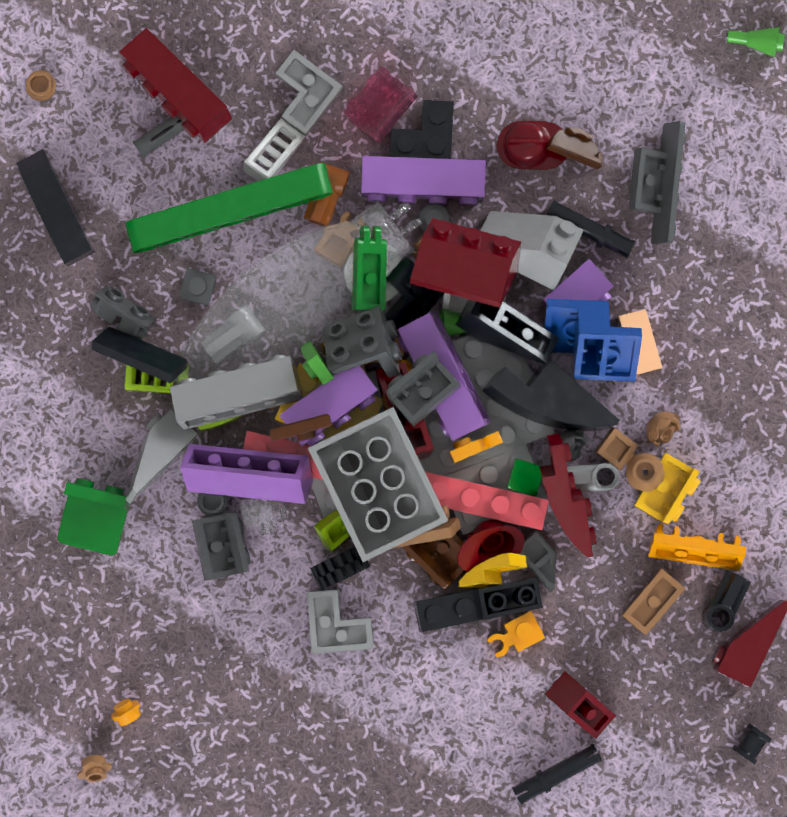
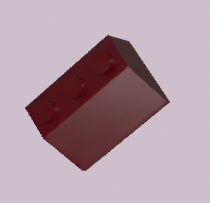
[410,218,521,308]

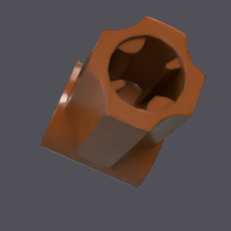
[304,162,350,227]

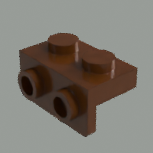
[403,534,464,589]

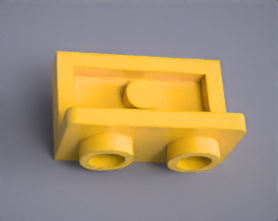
[633,453,700,525]

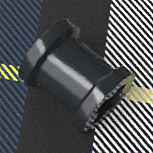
[732,723,772,765]

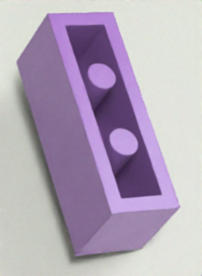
[279,366,378,447]

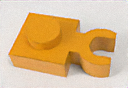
[449,431,503,463]
[487,610,545,657]

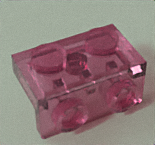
[344,66,418,143]

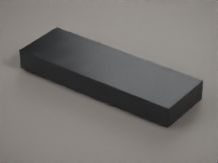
[92,327,187,383]

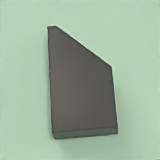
[520,529,557,592]

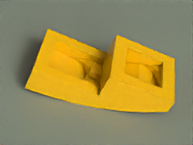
[459,553,527,589]

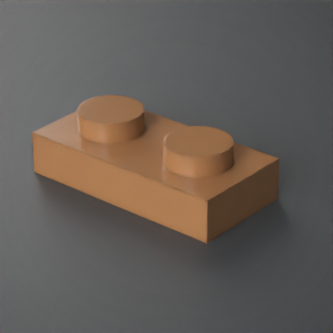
[621,568,686,636]

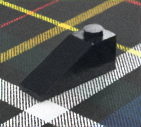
[455,299,559,365]

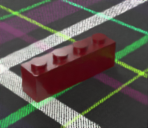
[119,28,232,143]

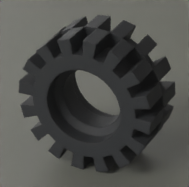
[310,547,371,590]

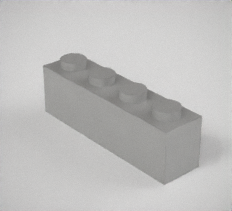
[170,355,303,430]

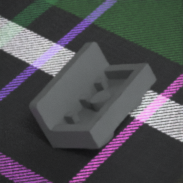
[386,351,461,427]
[192,511,250,581]

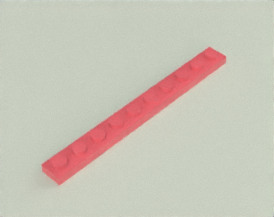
[243,431,549,530]

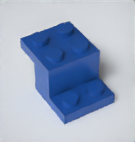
[544,298,642,382]

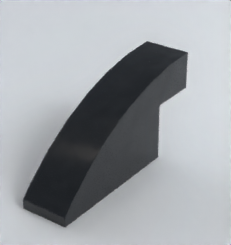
[16,149,95,267]
[482,360,620,431]

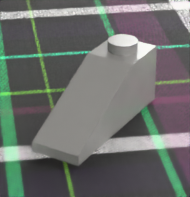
[126,409,198,504]

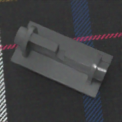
[90,286,156,340]

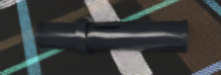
[547,200,636,259]
[512,743,602,805]

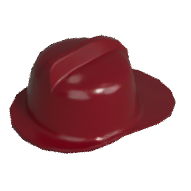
[496,121,567,170]
[457,519,525,572]

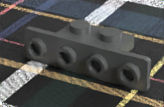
[628,121,686,245]

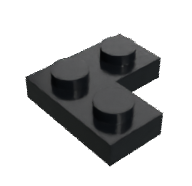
[390,100,454,159]
[385,256,444,336]

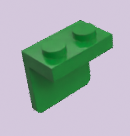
[57,478,130,556]

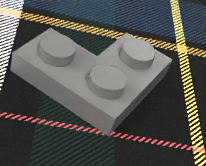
[275,50,343,136]
[307,589,374,654]

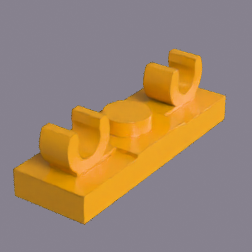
[648,523,746,571]

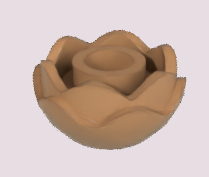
[646,411,681,446]
[626,453,665,492]

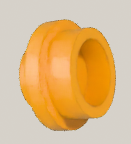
[111,698,141,726]

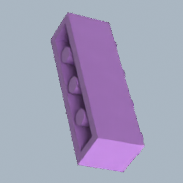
[361,156,486,206]
[398,312,491,441]
[180,444,313,504]

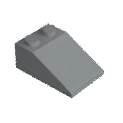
[480,211,583,290]

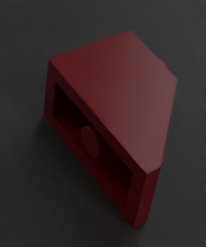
[545,671,616,739]

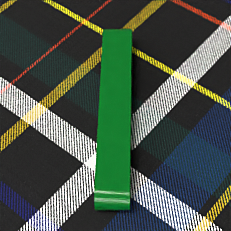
[125,163,333,253]

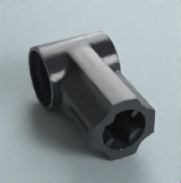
[702,570,751,632]

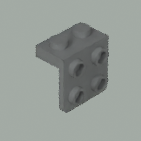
[323,306,402,378]

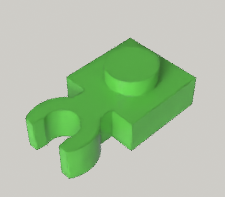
[300,340,334,385]

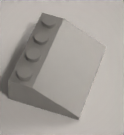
[308,407,448,562]

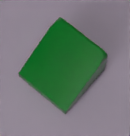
[506,458,541,497]

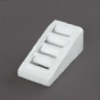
[243,118,305,181]

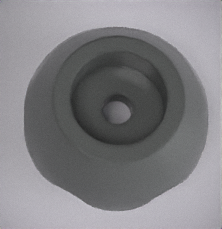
[560,429,587,466]

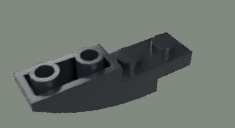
[413,577,543,632]

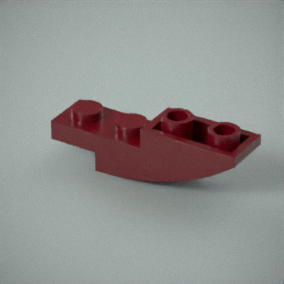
[539,433,597,557]

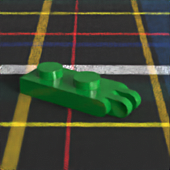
[352,226,387,310]

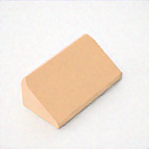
[616,309,662,375]

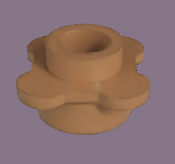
[77,755,112,782]

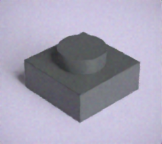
[179,268,217,306]

